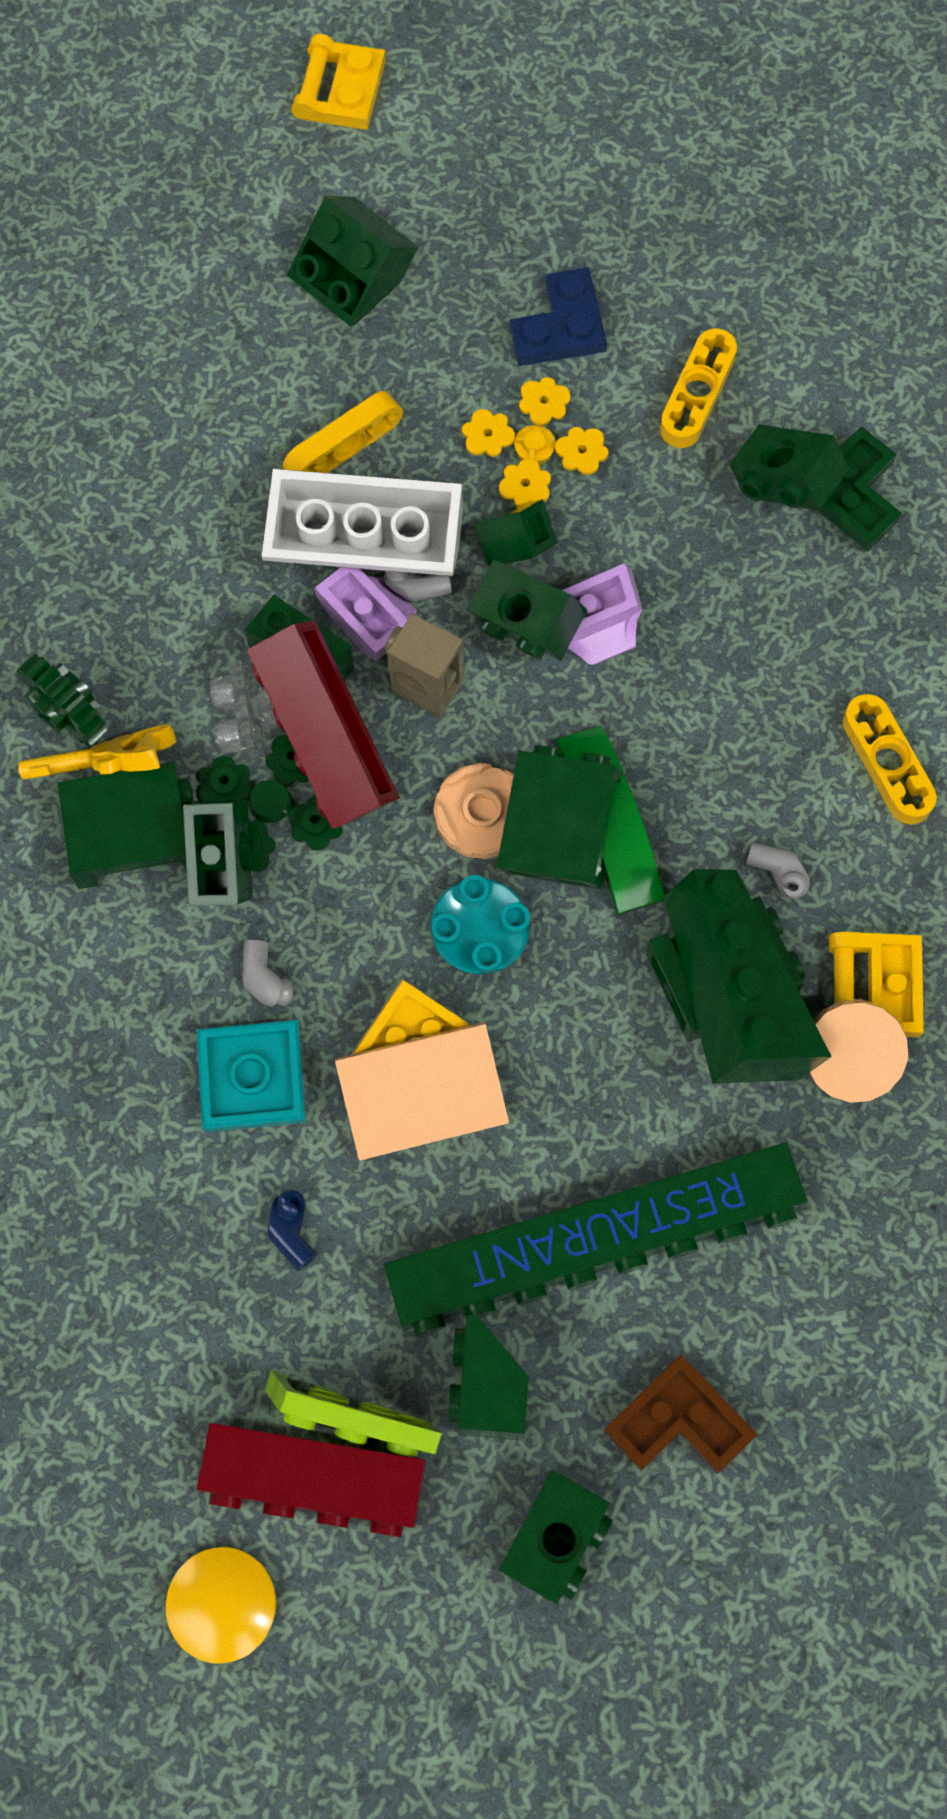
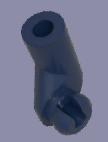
[267,1190,317,1271]

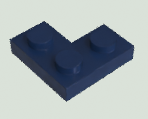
[510,267,607,366]

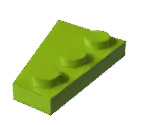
[265,1370,442,1458]

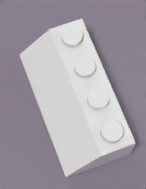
[262,469,463,576]

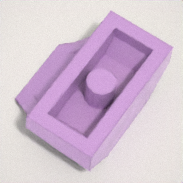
[562,563,642,665]
[315,567,417,661]

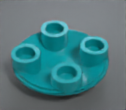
[430,875,530,975]

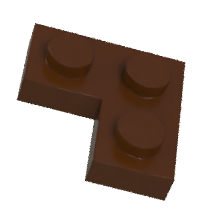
[603,1355,757,1474]

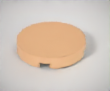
[434,763,514,859]
[810,999,908,1103]

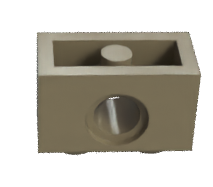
[385,613,465,718]

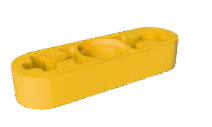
[660,328,737,448]
[282,391,403,473]
[843,694,937,825]

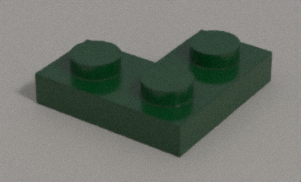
[817,426,902,552]

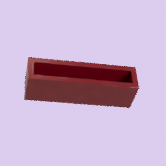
[247,620,400,830]
[196,1423,426,1538]

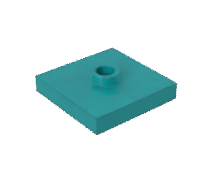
[197,1020,306,1133]

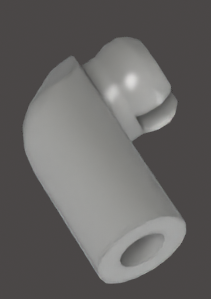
[383,570,452,602]
[746,842,810,899]
[242,940,294,1007]

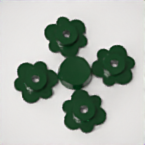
[199,735,342,872]

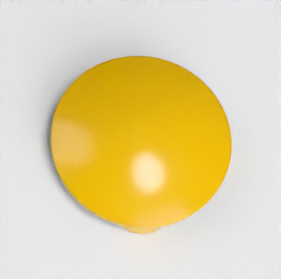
[166,1547,277,1664]

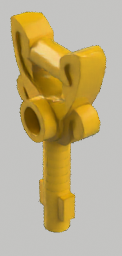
[18,724,177,780]

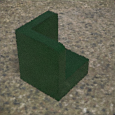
[474,499,558,566]

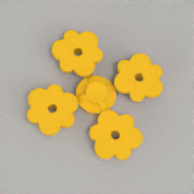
[462,377,608,505]

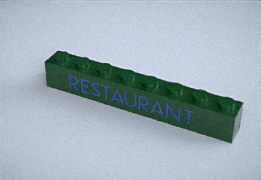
[383,1142,808,1336]

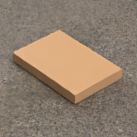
[335,1022,509,1160]

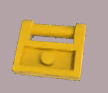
[291,34,386,130]
[829,932,924,1038]

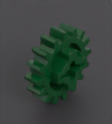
[16,653,108,748]

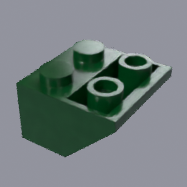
[287,196,419,327]
[448,1315,529,1441]

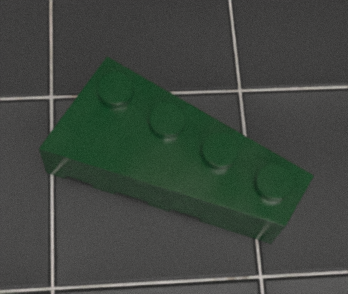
[664,869,832,1084]

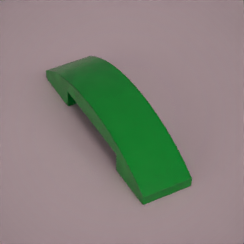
[556,725,665,915]

